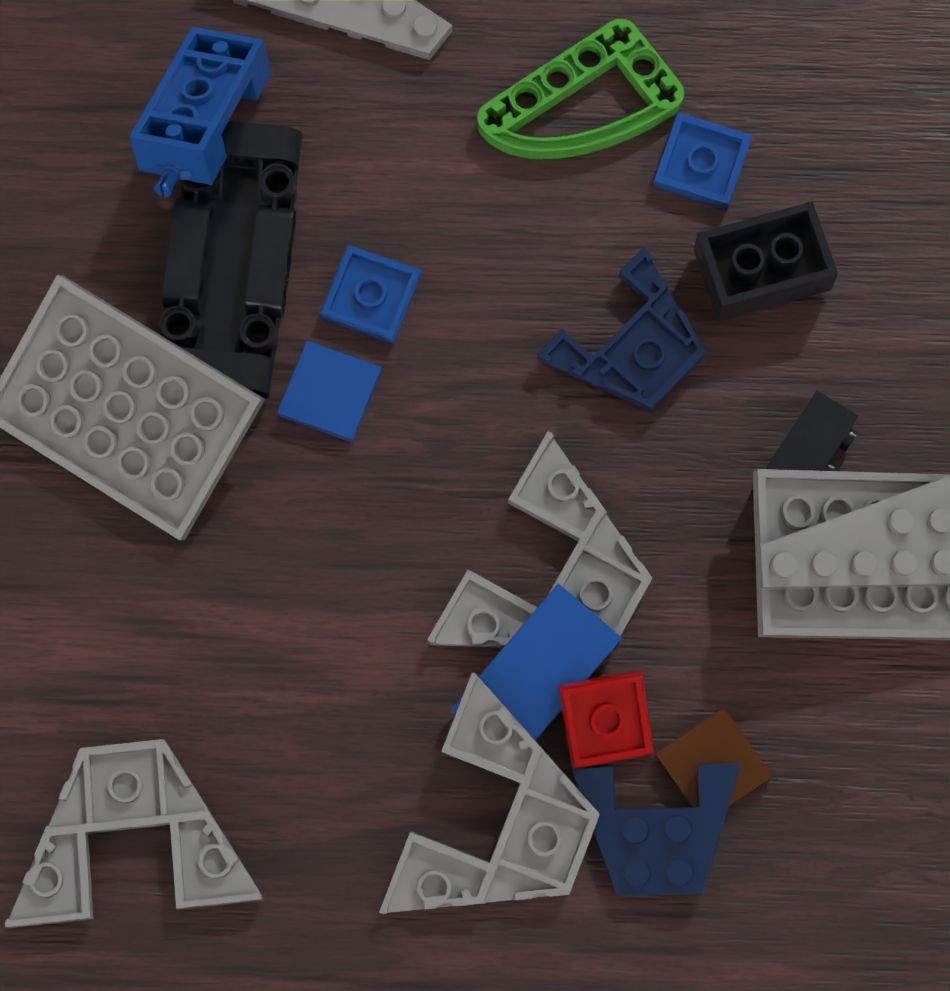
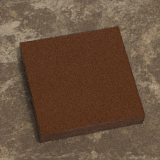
[654,707,773,807]

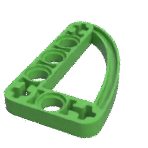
[477,19,684,159]

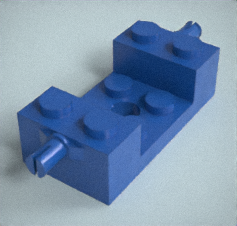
[129,27,271,197]

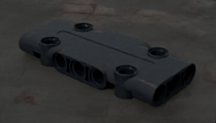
[159,121,303,399]

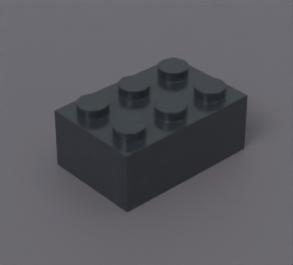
[693,201,838,322]

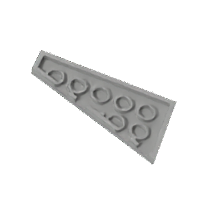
[233,0,452,60]
[755,476,950,589]

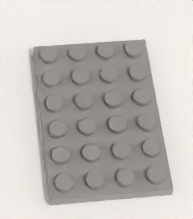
[0,275,265,541]
[753,469,950,640]

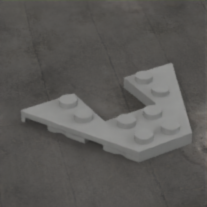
[427,431,652,652]
[379,673,600,914]
[5,739,263,928]

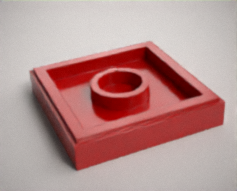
[558,670,654,769]

